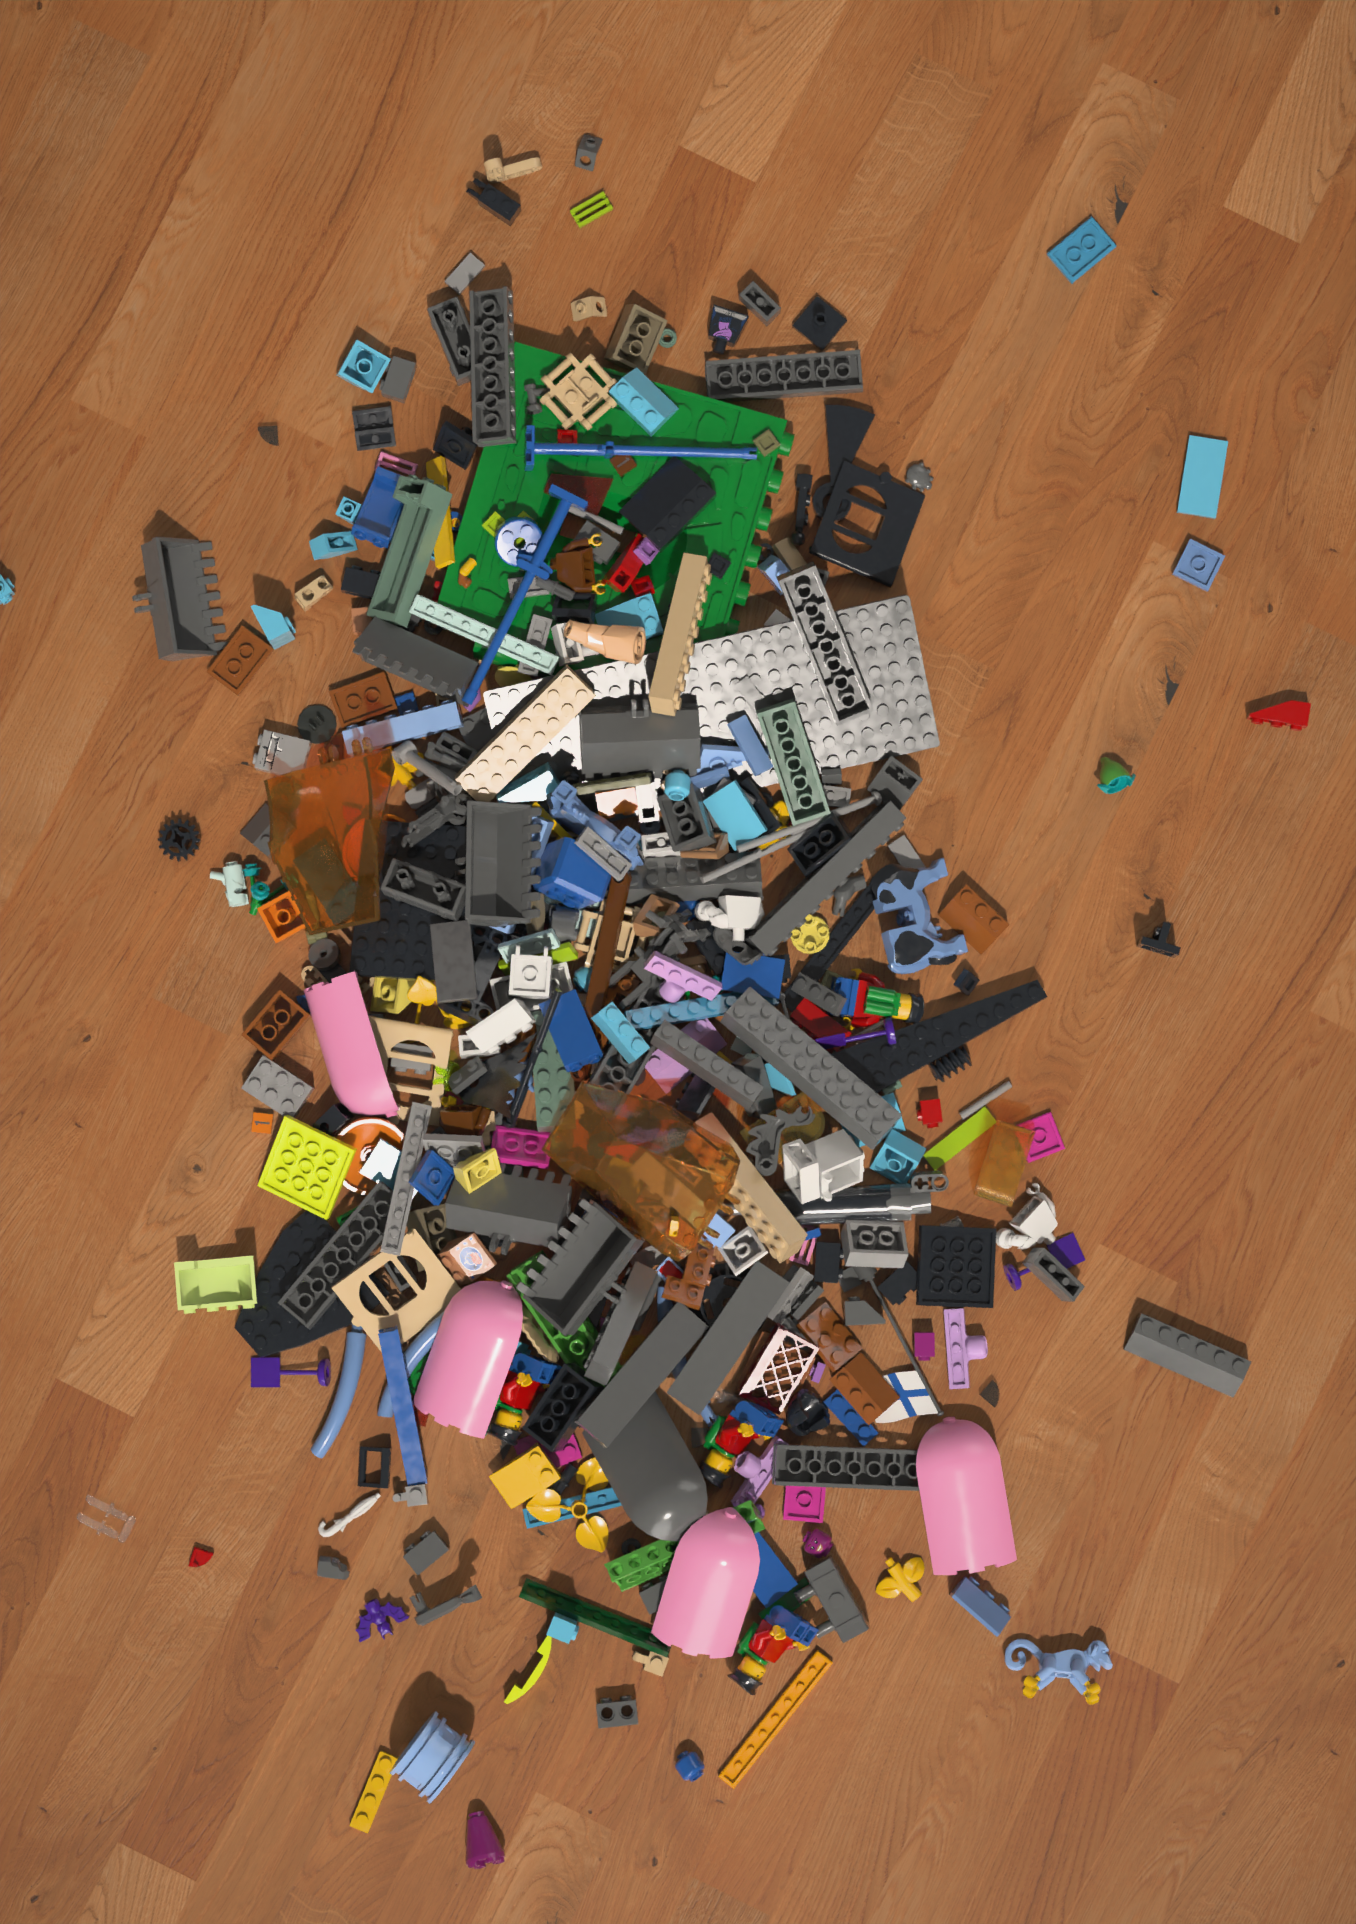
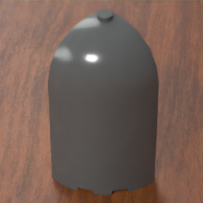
[582,1391,708,1541]

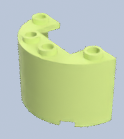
[174,1256,257,1314]

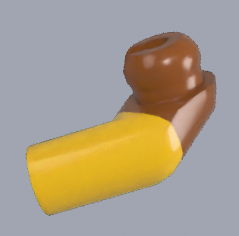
[458,558,477,588]

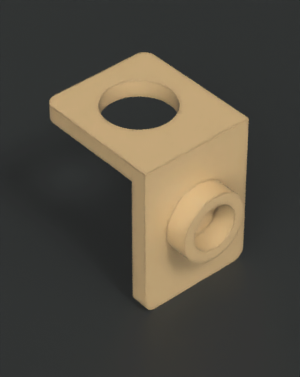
[571,296,607,322]

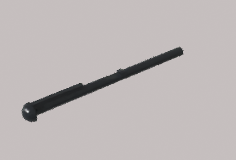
[502,988,563,1128]

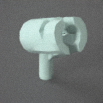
[210,861,249,907]

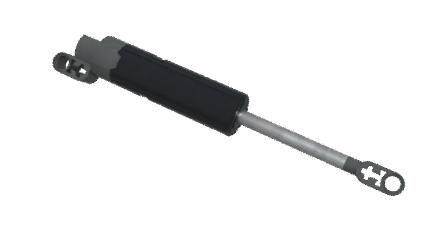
[633,1170,949,1225]

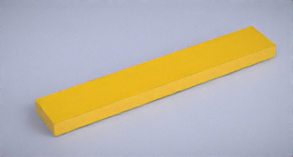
[426,456,455,569]

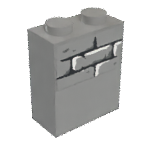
[252,730,312,781]

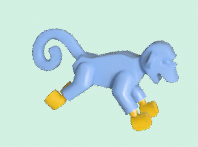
[1004,1639,1113,1705]

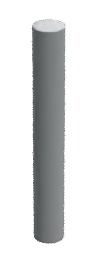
[569,506,624,535]
[959,1081,1012,1120]

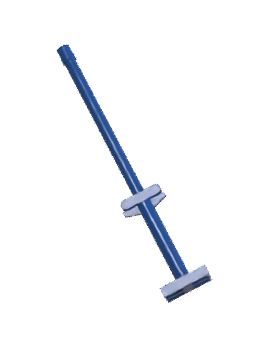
[524,425,757,471]
[462,484,588,705]

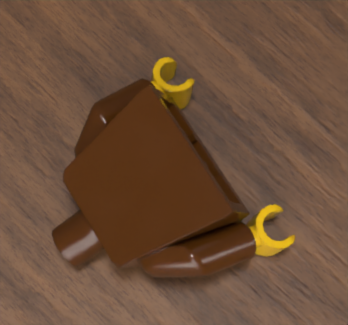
[549,533,606,595]
[440,1096,491,1136]

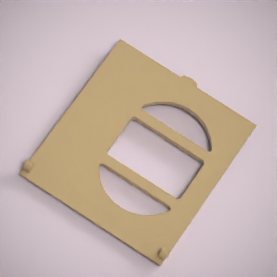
[349,1016,453,1126]
[331,1228,461,1352]

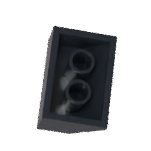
[787,812,852,877]
[672,1072,715,1127]

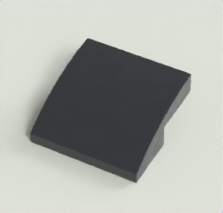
[352,406,396,451]

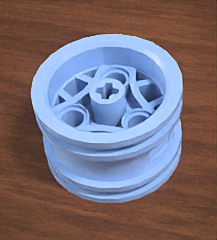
[389,1711,475,1804]

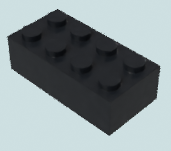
[522,1363,604,1452]

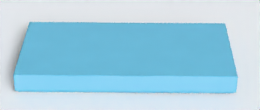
[1177,435,1228,519]

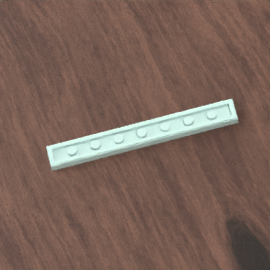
[409,594,560,676]

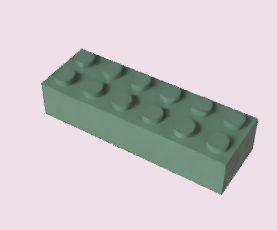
[756,698,831,826]
[530,1011,578,1132]

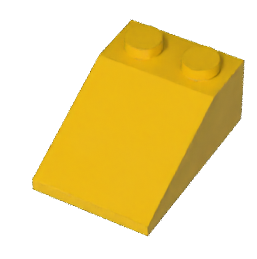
[489,1442,561,1509]

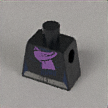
[708,305,749,355]

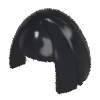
[786,1389,830,1436]

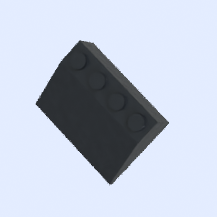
[619,456,717,553]

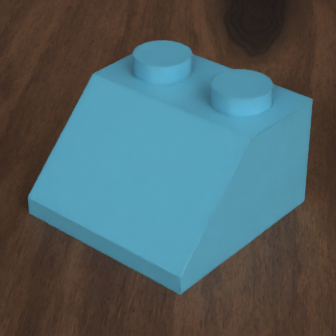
[336,340,391,393]
[870,1129,927,1184]

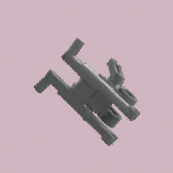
[401,742,473,847]
[609,909,711,1010]

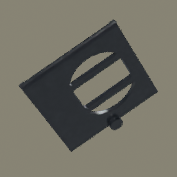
[809,461,925,588]

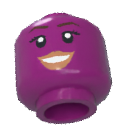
[803,1529,833,1559]

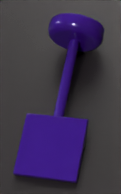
[815,1017,896,1049]
[1003,1233,1085,1291]
[251,1357,331,1387]

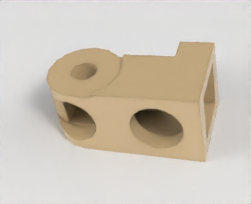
[294,575,333,612]

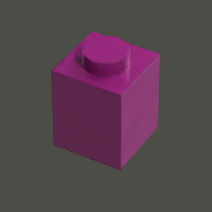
[914,1332,935,1361]

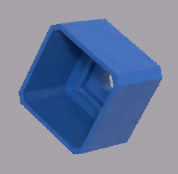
[532,837,612,910]

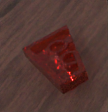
[543,474,614,516]

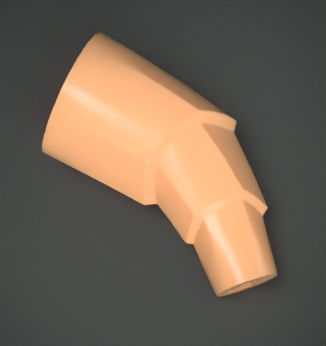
[564,620,646,664]

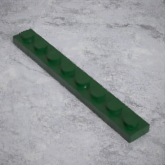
[519,1578,672,1657]

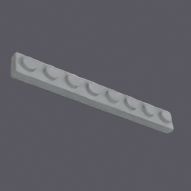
[380,1102,432,1256]

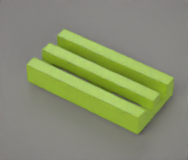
[570,191,613,229]

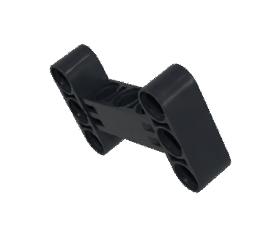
[437,925,519,1025]

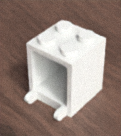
[509,945,553,1000]
[805,1129,865,1201]

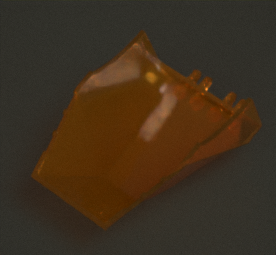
[264,737,395,935]
[541,1082,741,1262]

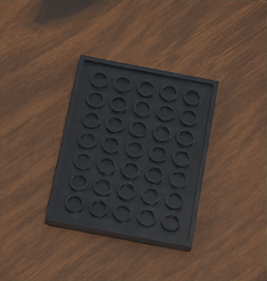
[349,820,474,982]

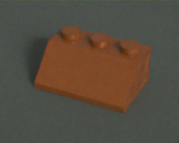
[938,884,1010,955]
[830,1352,900,1425]

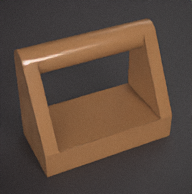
[680,832,729,859]
[633,894,680,937]

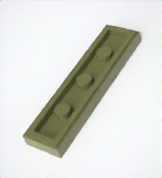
[572,772,652,795]

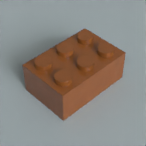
[241,989,311,1061]

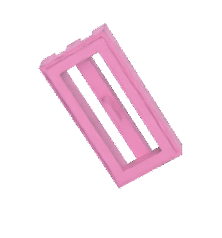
[374,452,418,476]
[789,1225,820,1266]

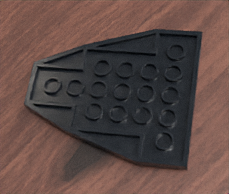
[234,1210,391,1358]

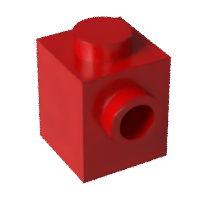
[917,1099,943,1128]

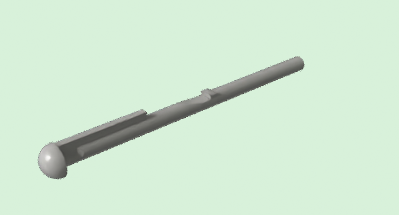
[736,791,882,853]
[700,825,815,883]

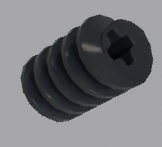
[928,1045,972,1082]

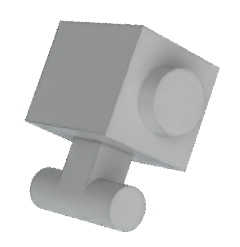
[392,1483,429,1507]

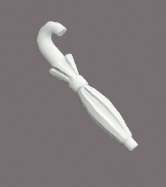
[318,1493,381,1537]

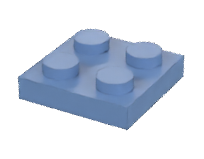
[1172,539,1225,592]

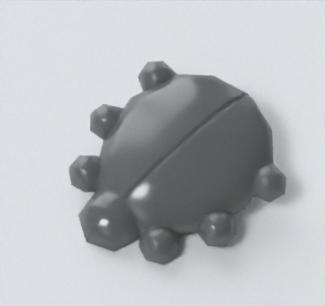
[905,462,934,492]

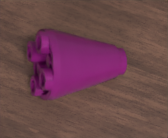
[465,1811,505,1869]

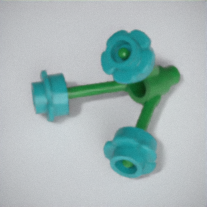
[242,864,298,915]

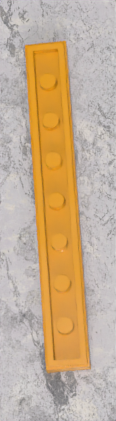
[718,1650,833,1789]

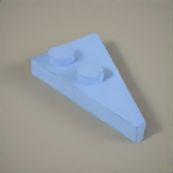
[697,744,769,775]

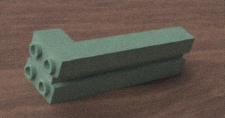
[367,474,453,628]

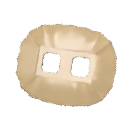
[522,1302,561,1363]

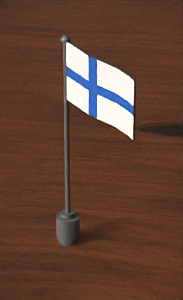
[853,1266,944,1423]

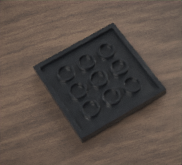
[916,1225,996,1308]

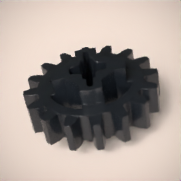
[158,818,201,862]

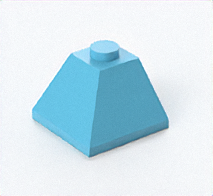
[764,1063,796,1097]

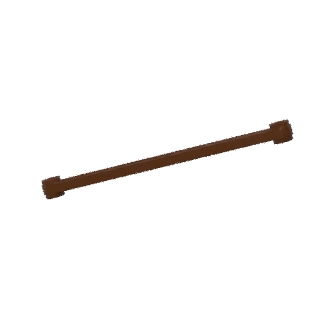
[570,871,632,1082]

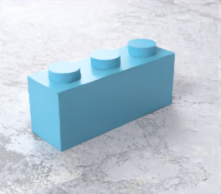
[591,1002,650,1064]
[546,1612,580,1644]

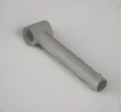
[391,740,462,795]

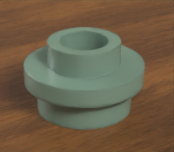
[659,328,677,348]

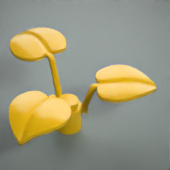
[399,976,472,1044]
[526,1457,609,1552]

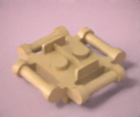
[539,353,617,431]
[573,899,647,973]

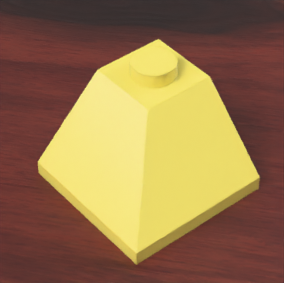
[370,977,416,1014]
[453,1148,502,1194]

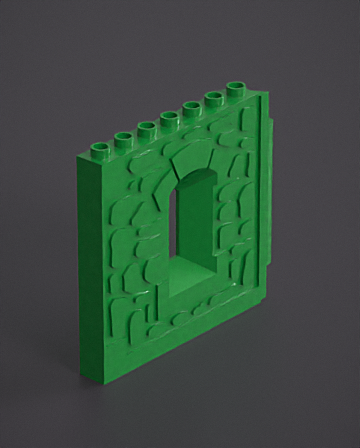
[437,342,795,678]

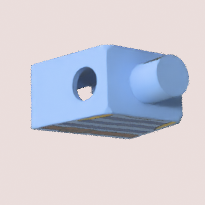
[757,555,790,596]

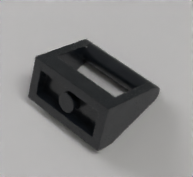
[552,592,597,624]
[357,1446,392,1489]

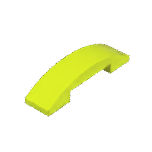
[504,1635,552,1704]

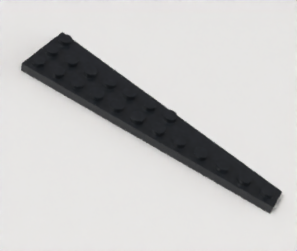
[831,980,1048,1093]

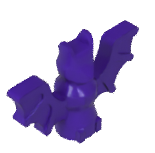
[356,1598,410,1642]

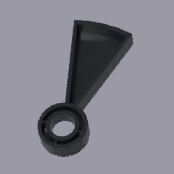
[812,405,875,523]

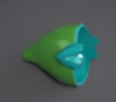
[1097,757,1136,794]

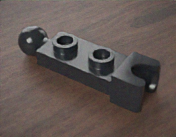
[790,473,813,546]

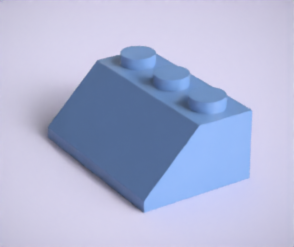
[949,1576,1011,1637]

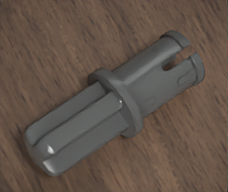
[535,577,575,601]

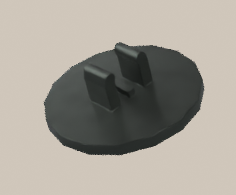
[297,705,337,744]

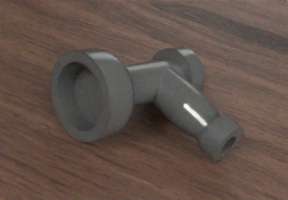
[524,384,550,415]

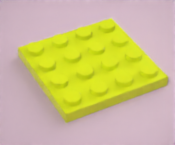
[257,1115,357,1220]

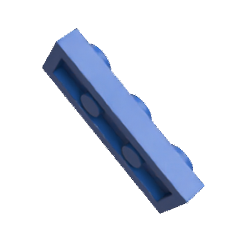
[824,1389,878,1446]

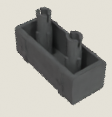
[427,297,471,386]
[381,858,466,921]
[794,1555,870,1643]

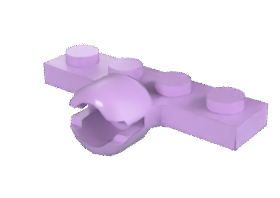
[644,950,722,1003]
[944,1308,988,1389]
[731,1435,789,1504]

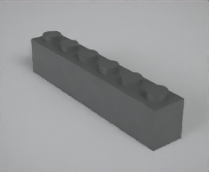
[650,1020,764,1110]

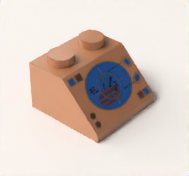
[437,1232,497,1286]

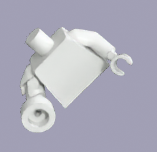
[695,895,764,941]
[996,1183,1058,1249]

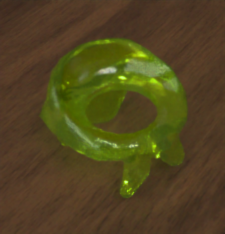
[432,1061,460,1091]

